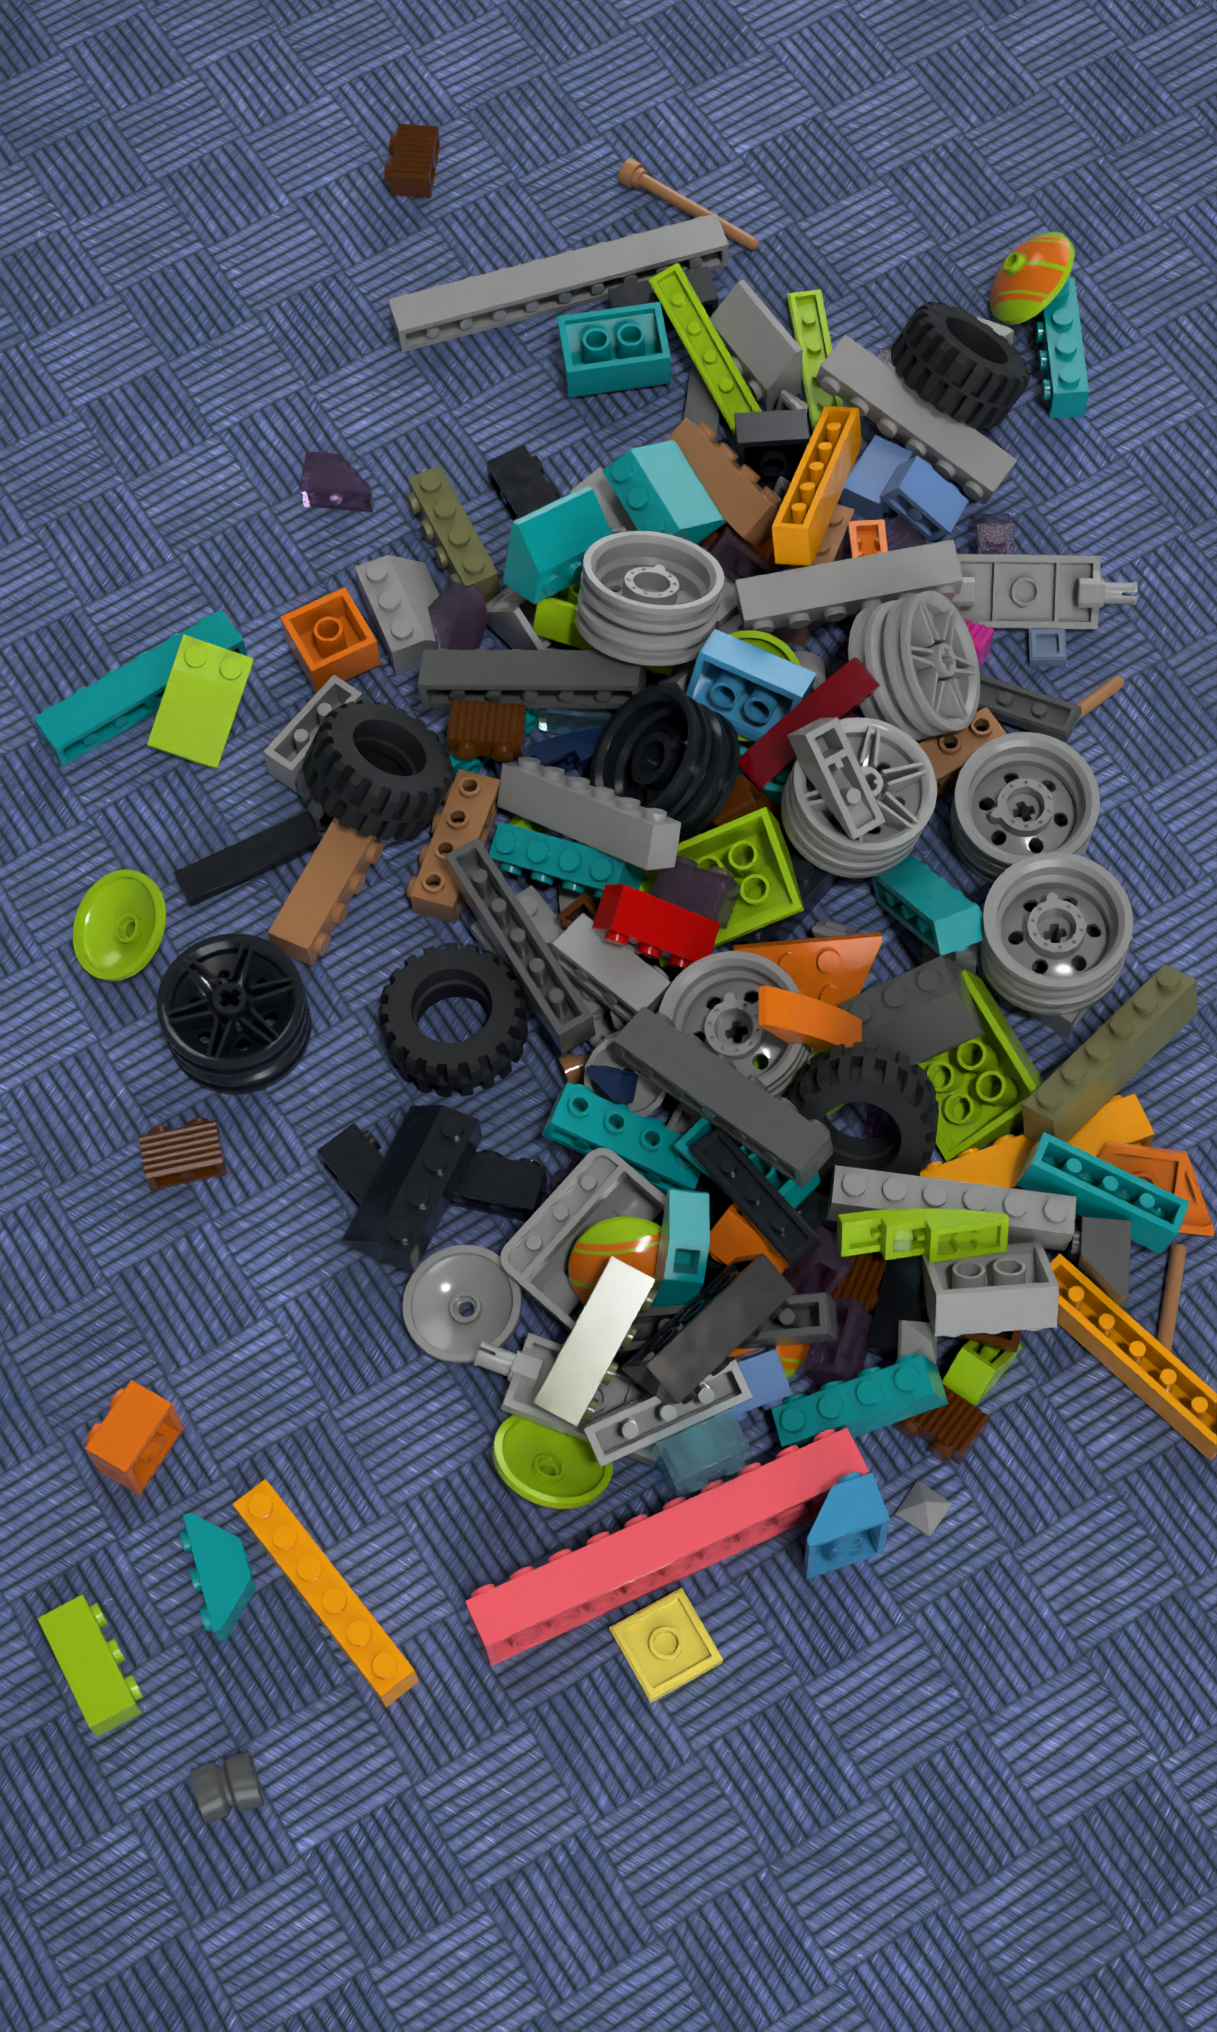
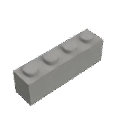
[583,1356,753,1467]

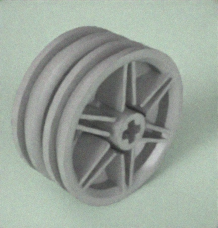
[575,531,724,666]
[848,590,980,741]
[781,717,937,878]
[949,732,1100,884]
[978,852,1133,1016]
[659,951,814,1099]

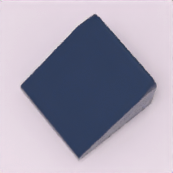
[586,1065,639,1103]

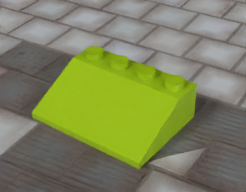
[639,807,804,969]
[918,970,1044,1162]

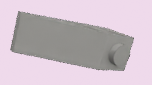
[787,717,886,840]

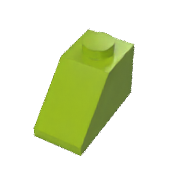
[942,1340,1023,1407]

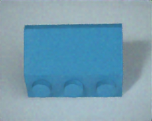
[686,629,817,742]
[803,1472,890,1580]

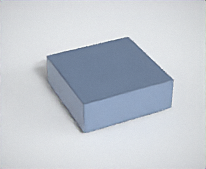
[1028,629,1067,667]

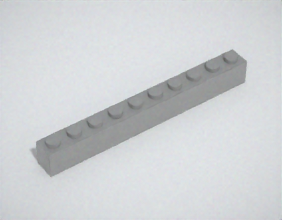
[388,213,729,352]

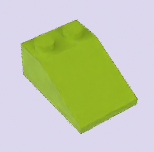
[147,635,254,770]

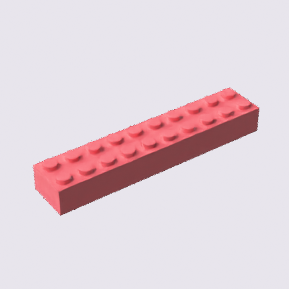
[465,1427,869,1666]

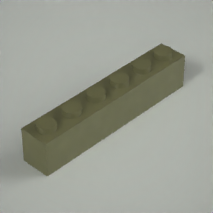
[1022,965,1198,1143]

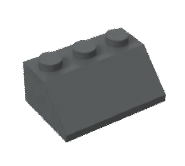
[840,955,985,1066]

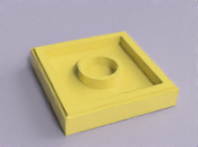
[609,1587,723,1703]

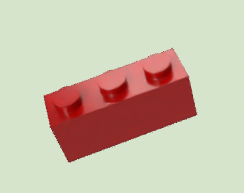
[592,884,721,971]

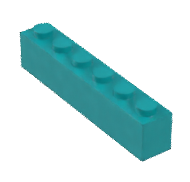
[34,610,248,767]

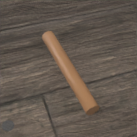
[1157,1244,1187,1352]

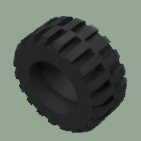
[891,301,1030,429]
[303,700,453,840]
[379,943,528,1097]
[788,1042,939,1191]

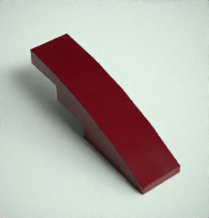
[739,657,881,790]

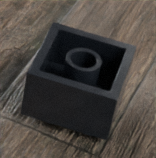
[735,409,809,491]

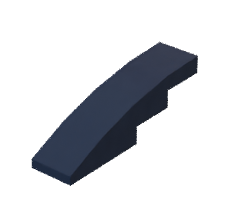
[495,727,604,780]

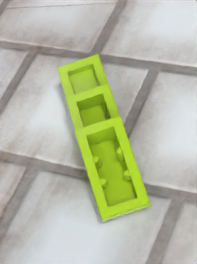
[836,1208,1009,1264]

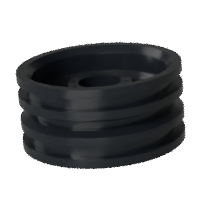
[590,686,740,843]
[157,933,312,1095]

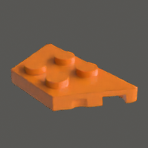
[733,932,882,1009]
[1075,1142,1215,1237]

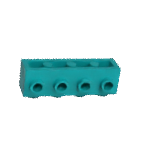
[1035,277,1089,418]
[489,822,645,899]
[872,854,983,956]
[541,1082,702,1193]
[1016,1132,1189,1254]
[772,1353,948,1449]

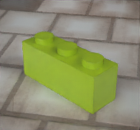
[37,1594,144,1737]

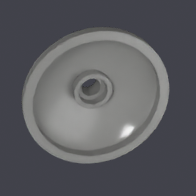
[403,1245,522,1363]

